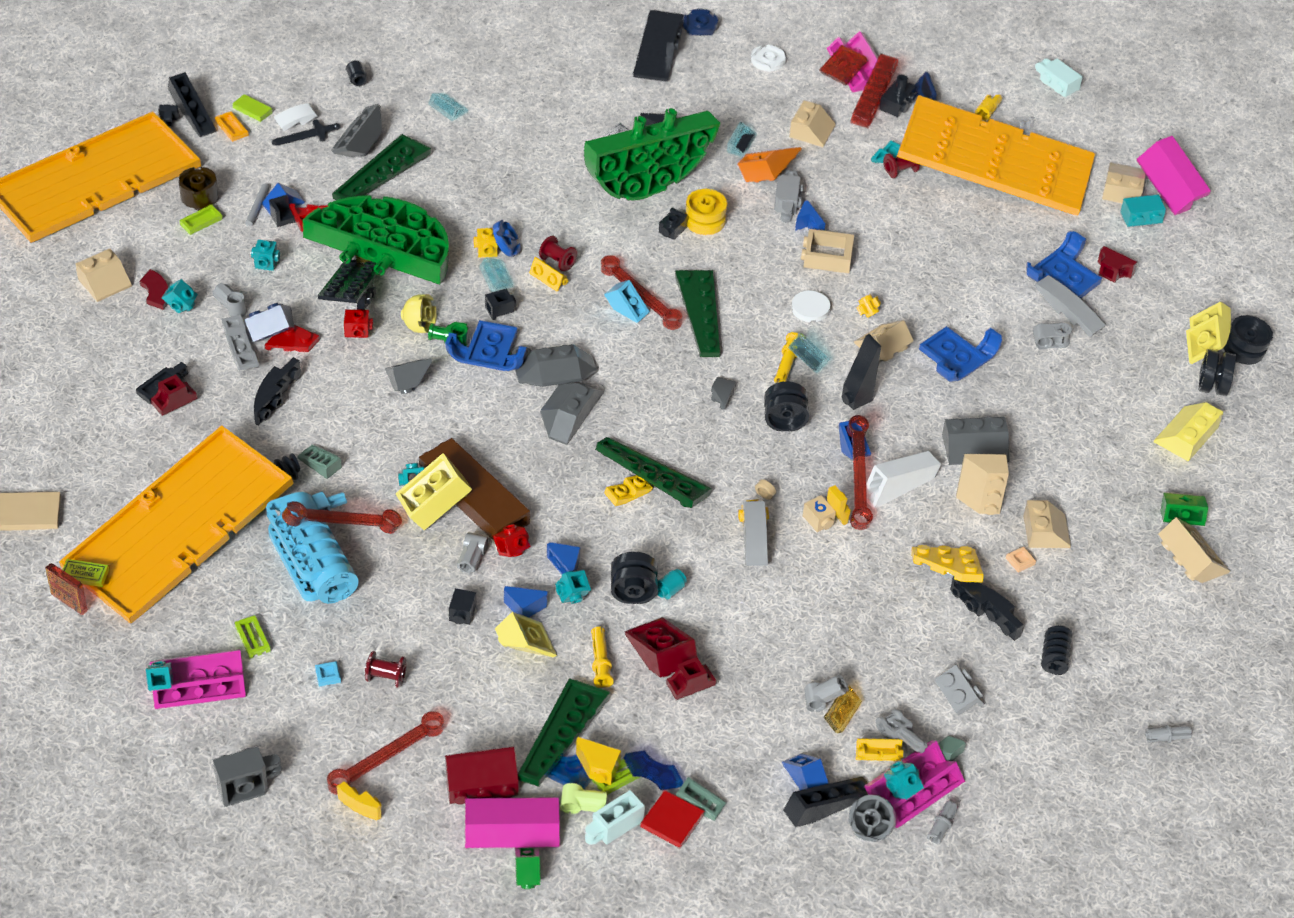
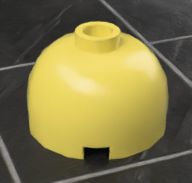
[401,294,437,333]

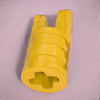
[975,95,1002,121]

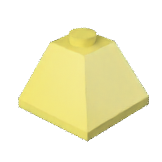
[495,612,557,657]

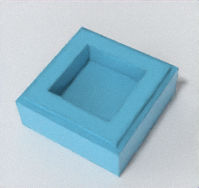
[315,661,341,686]

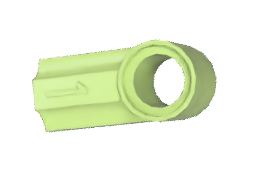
[560,783,607,814]

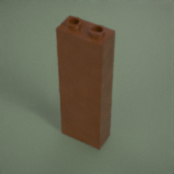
[419,438,530,542]

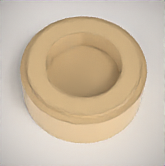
[755,479,776,500]

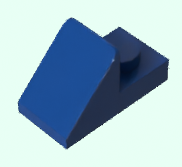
[795,200,825,231]

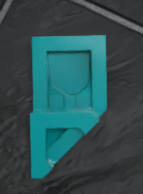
[871,140,901,163]

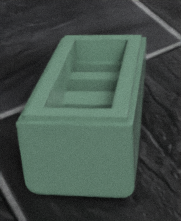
[297,445,342,479]
[675,777,726,821]

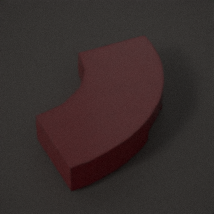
[139,269,168,310]

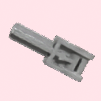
[876,709,927,753]

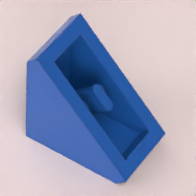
[262,183,305,215]
[839,419,871,460]
[547,542,580,575]
[504,586,548,618]

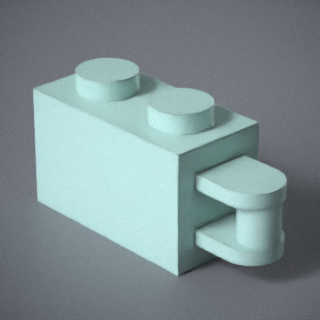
[1035,58,1083,97]
[585,790,645,845]

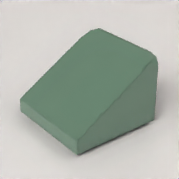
[938,736,966,761]

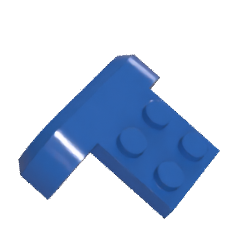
[1026,231,1102,299]
[445,320,527,371]
[919,326,1002,382]

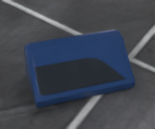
[915,71,937,101]

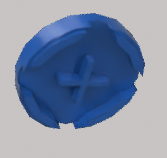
[493,220,521,257]

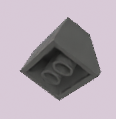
[942,417,1010,465]

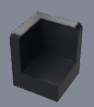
[269,195,295,227]

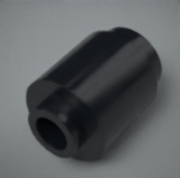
[346,60,367,86]

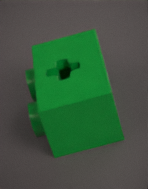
[1160,493,1208,526]

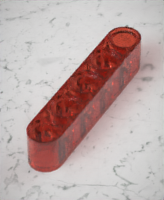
[851,53,898,128]

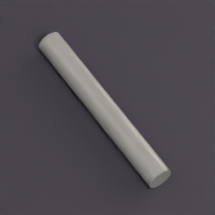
[245,184,269,226]

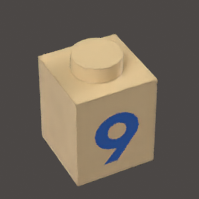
[803,495,836,532]

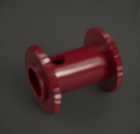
[883,153,920,179]
[539,236,578,272]
[365,651,406,688]

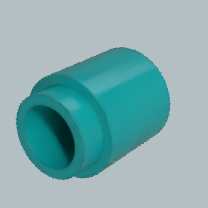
[657,569,687,599]

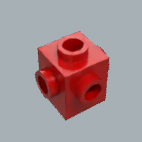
[344,309,373,338]
[493,524,531,557]

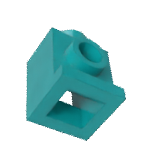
[145,661,173,691]

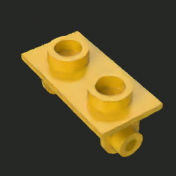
[529,257,568,292]
[856,738,903,761]

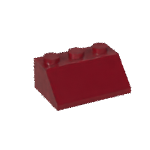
[445,747,518,805]

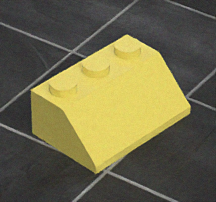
[1154,402,1223,461]
[396,453,472,530]

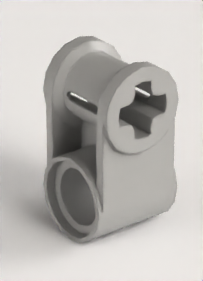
[1032,323,1072,349]

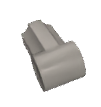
[213,282,246,317]
[457,532,489,574]
[804,675,848,712]

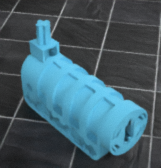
[266,491,359,604]

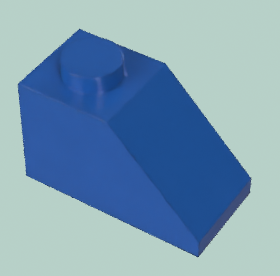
[782,753,829,790]

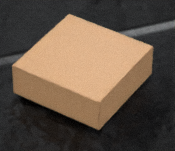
[1006,547,1036,572]

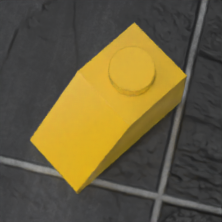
[576,737,621,785]

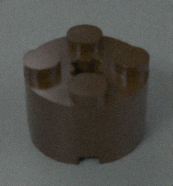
[179,167,219,211]

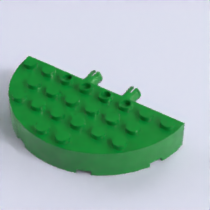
[584,108,720,201]
[303,195,449,285]

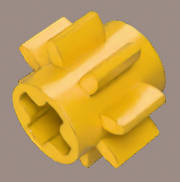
[856,294,881,318]

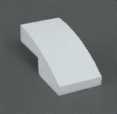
[274,103,317,131]

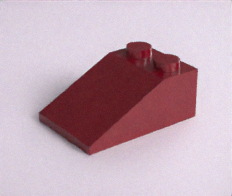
[625,617,697,678]

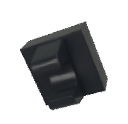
[158,105,180,126]

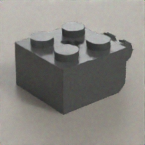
[213,746,282,807]

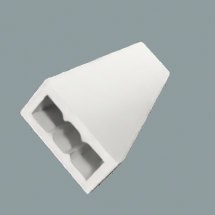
[861,451,941,509]

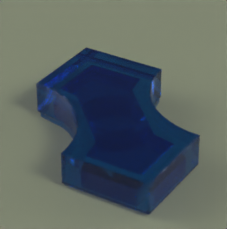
[623,750,684,790]

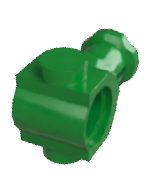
[428,322,468,346]

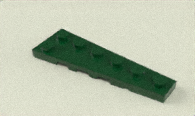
[332,134,431,200]
[675,270,720,357]
[595,437,712,508]
[518,678,610,787]

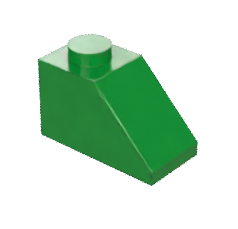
[515,847,540,889]

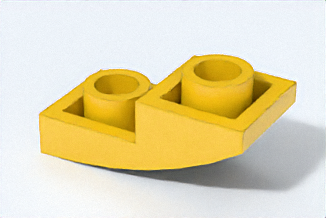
[604,475,653,506]
[827,485,851,525]
[337,781,382,820]

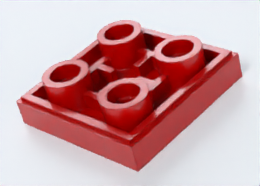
[640,790,704,849]

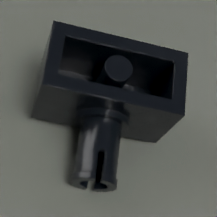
[879,74,917,118]

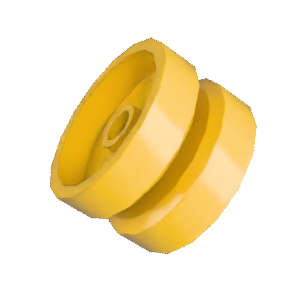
[685,188,727,235]

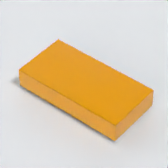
[215,111,249,142]

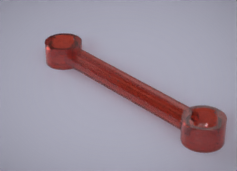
[601,255,682,330]
[847,415,873,530]
[282,501,402,534]
[327,711,444,795]

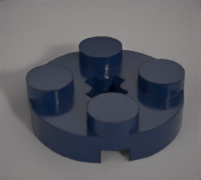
[683,9,718,36]

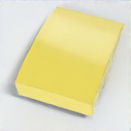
[1186,302,1231,364]

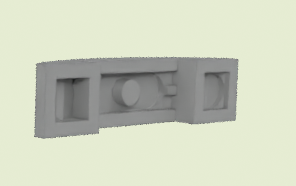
[221,315,259,371]

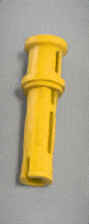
[774,332,803,383]
[591,626,614,688]

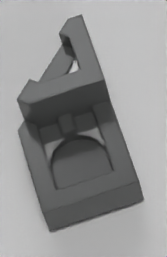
[711,377,736,410]

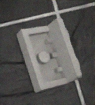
[934,665,985,715]

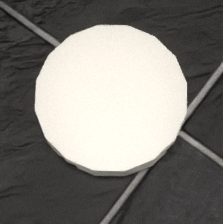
[751,45,786,71]
[792,290,830,322]

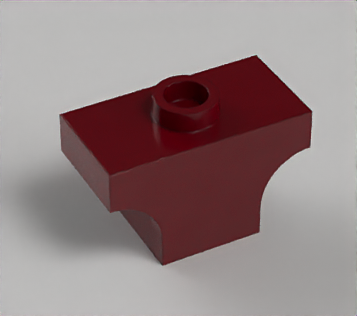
[1097,246,1137,283]
[151,374,197,416]
[666,657,716,700]

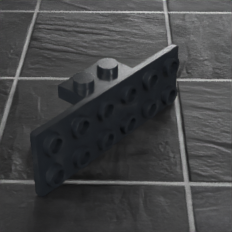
[633,10,684,82]
[318,259,377,310]

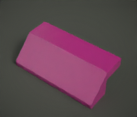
[826,31,890,92]
[1136,136,1211,215]
[150,649,246,709]
[865,740,965,828]
[465,797,559,848]

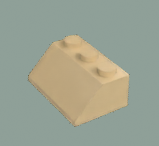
[956,454,1009,515]
[1158,517,1230,583]

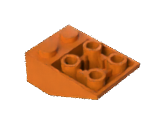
[737,147,802,183]

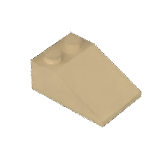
[1102,162,1145,203]

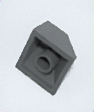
[385,358,432,394]

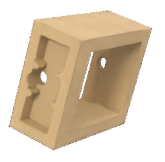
[801,229,854,273]

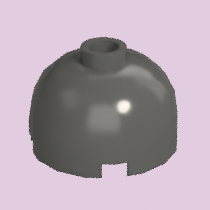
[849,795,897,842]

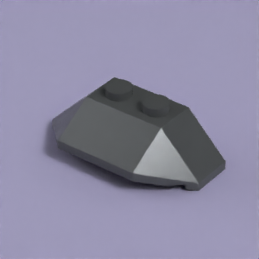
[331,104,382,157]
[515,344,597,387]
[540,383,604,445]

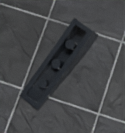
[168,72,217,137]
[842,334,881,410]
[783,776,868,827]

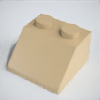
[789,100,836,147]
[75,248,132,302]
[854,320,913,361]
[1023,500,1071,548]

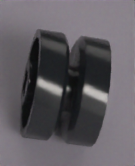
[1223,315,1273,365]
[1198,349,1236,396]
[764,381,809,432]
[611,552,658,604]

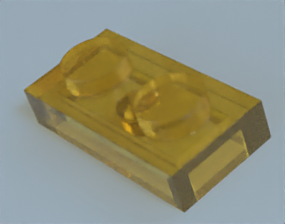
[823,686,862,734]

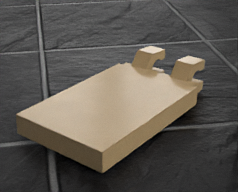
[0,492,61,531]

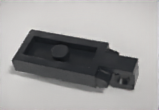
[136,362,189,404]

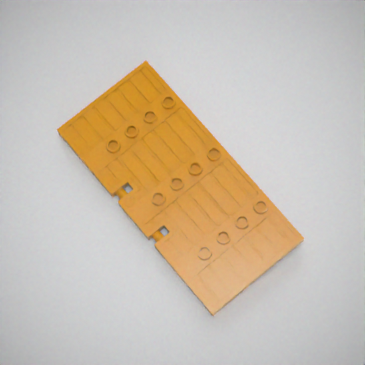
[897,95,1095,215]
[0,111,201,243]
[59,425,294,624]

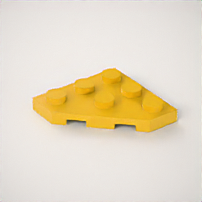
[911,545,984,582]

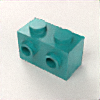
[1120,194,1166,227]

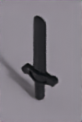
[271,119,341,146]

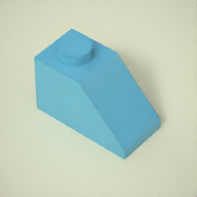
[604,280,650,323]

